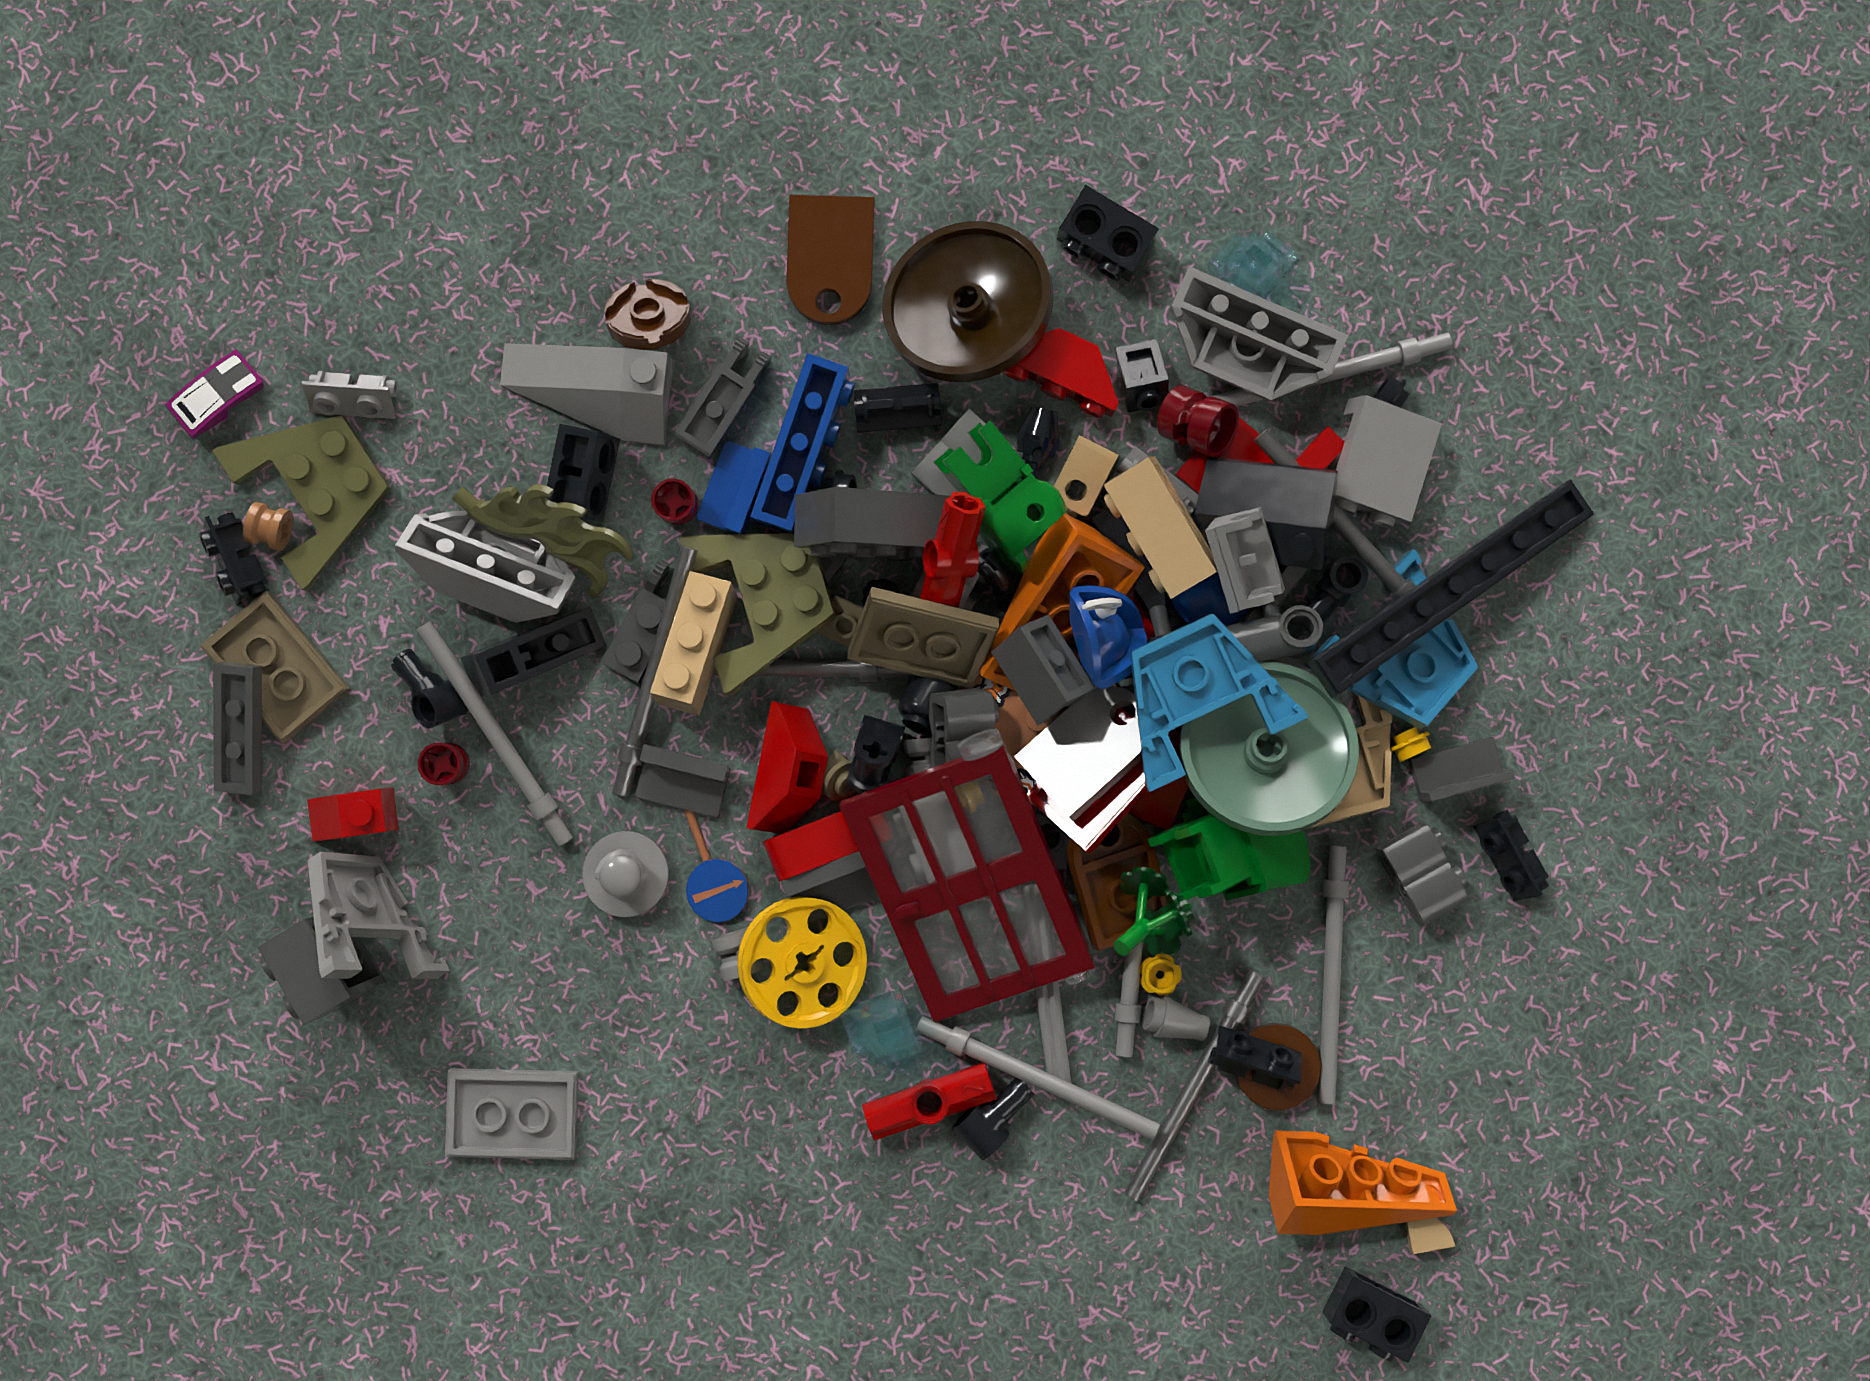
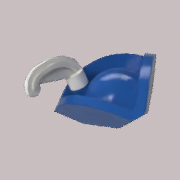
[1070,586,1148,689]

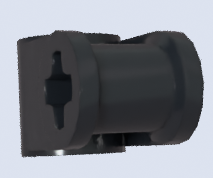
[847,715,906,793]

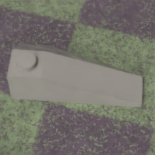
[500,343,674,446]

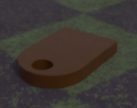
[787,194,875,325]
[1067,813,1167,951]

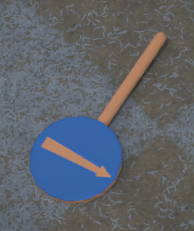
[684,809,749,923]

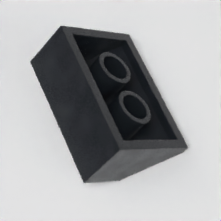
[1194,457,1338,570]

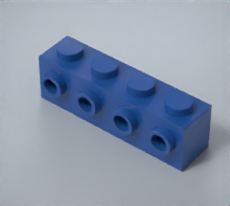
[750,353,855,533]

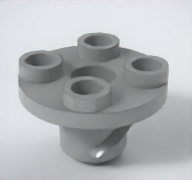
[582,831,669,917]

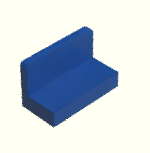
[697,441,771,535]

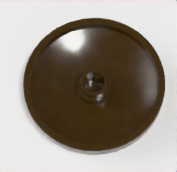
[882,221,1054,382]

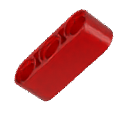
[763,811,894,882]

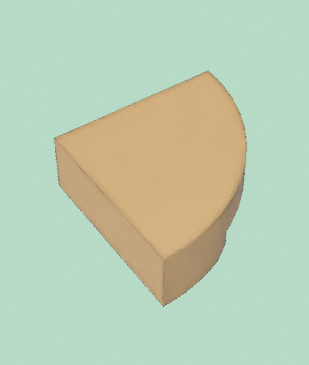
[1404,1218,1455,1254]

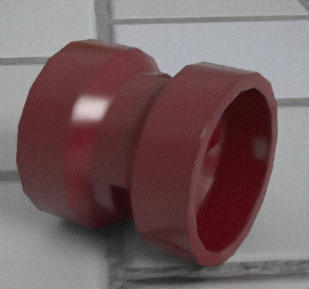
[651,478,699,525]
[418,742,470,785]

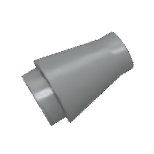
[1142,995,1210,1041]

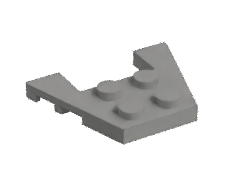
[308,852,450,979]

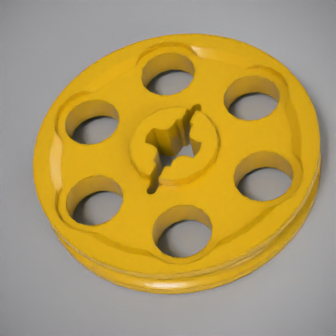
[737,896,867,1028]

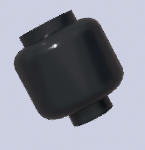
[898,675,957,736]

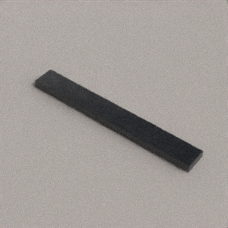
[1307,479,1594,698]

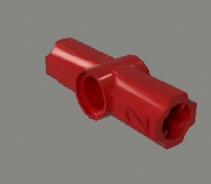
[920,492,986,608]
[862,1062,997,1141]

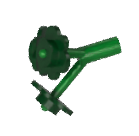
[1114,867,1194,956]

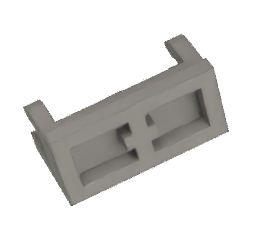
[1205,507,1285,614]

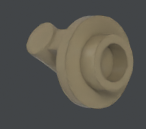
[821,750,855,801]

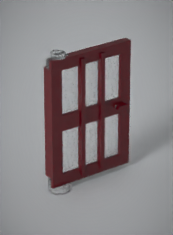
[839,729,1095,1022]

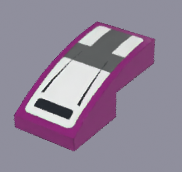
[165,349,264,440]

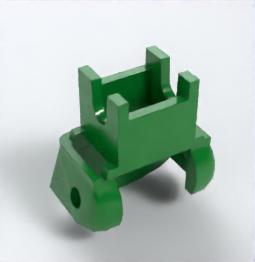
[933,421,1067,573]
[1148,795,1310,901]

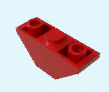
[1002,328,1119,419]
[746,701,828,834]

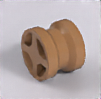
[243,501,294,551]

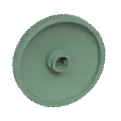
[1179,662,1359,836]

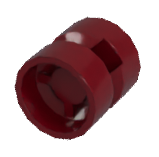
[1157,385,1239,457]

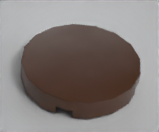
[605,279,691,350]
[1235,1022,1321,1111]

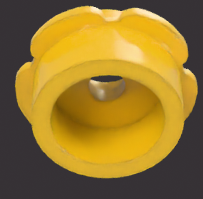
[1390,727,1432,762]
[1140,953,1182,996]

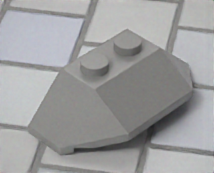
[1171,266,1348,401]
[395,511,575,623]

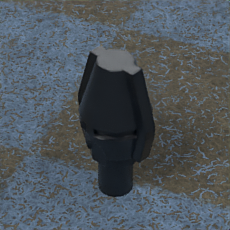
[1017,406,1060,480]

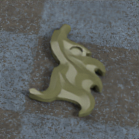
[452,484,633,598]

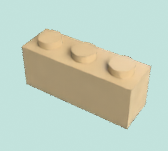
[1104,456,1218,599]
[650,571,738,716]

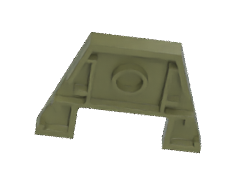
[212,415,391,591]
[678,533,837,696]

